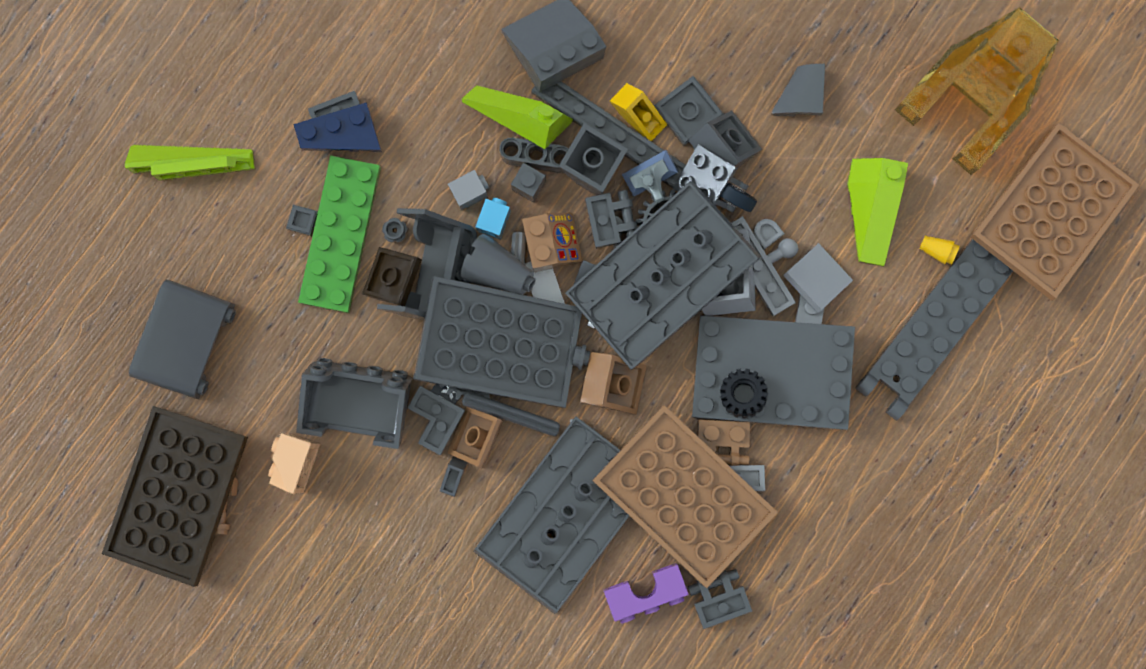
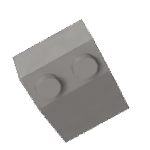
[702,229,756,316]

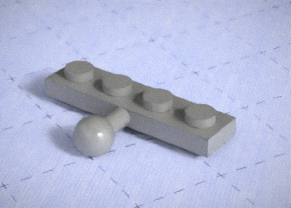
[731,216,798,316]

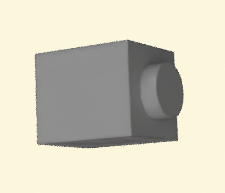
[448,170,489,211]

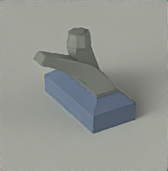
[622,150,679,203]

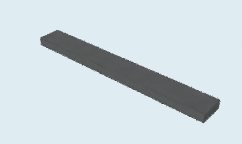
[531,82,686,188]

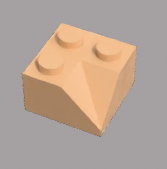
[268,433,321,494]

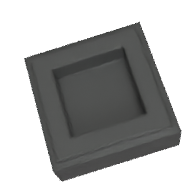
[286,205,318,236]

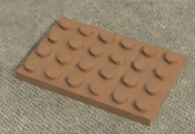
[970,123,1139,301]
[593,405,778,588]

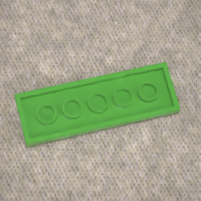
[298,156,381,313]

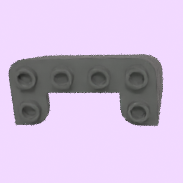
[296,358,412,449]

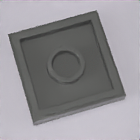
[654,76,723,146]

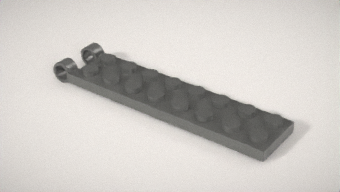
[855,239,1013,421]

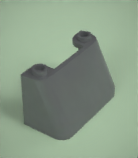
[129,279,236,399]

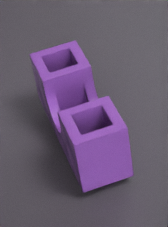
[603,563,688,623]

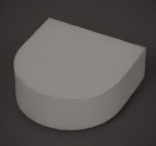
[753,219,784,250]

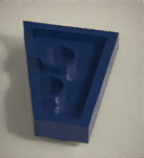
[293,103,382,152]

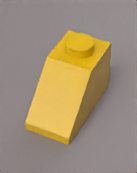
[610,83,667,141]

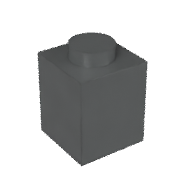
[511,163,546,203]

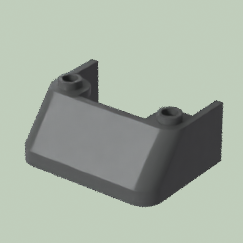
[377,208,477,320]

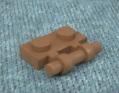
[697,420,750,466]

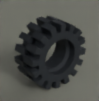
[720,368,768,418]

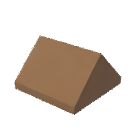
[447,407,503,468]

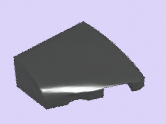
[772,64,825,117]

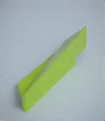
[125,145,255,180]

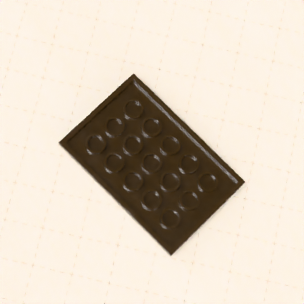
[102,406,248,587]

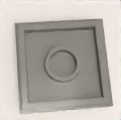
[783,243,853,313]

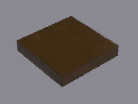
[362,247,422,307]

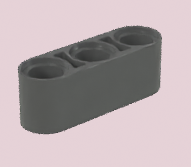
[500,137,568,173]

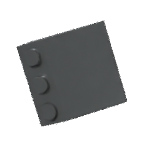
[501,0,606,93]

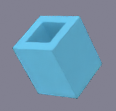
[475,197,511,240]

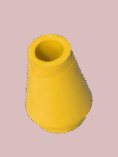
[919,235,960,265]

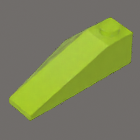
[462,85,573,149]
[847,158,908,266]

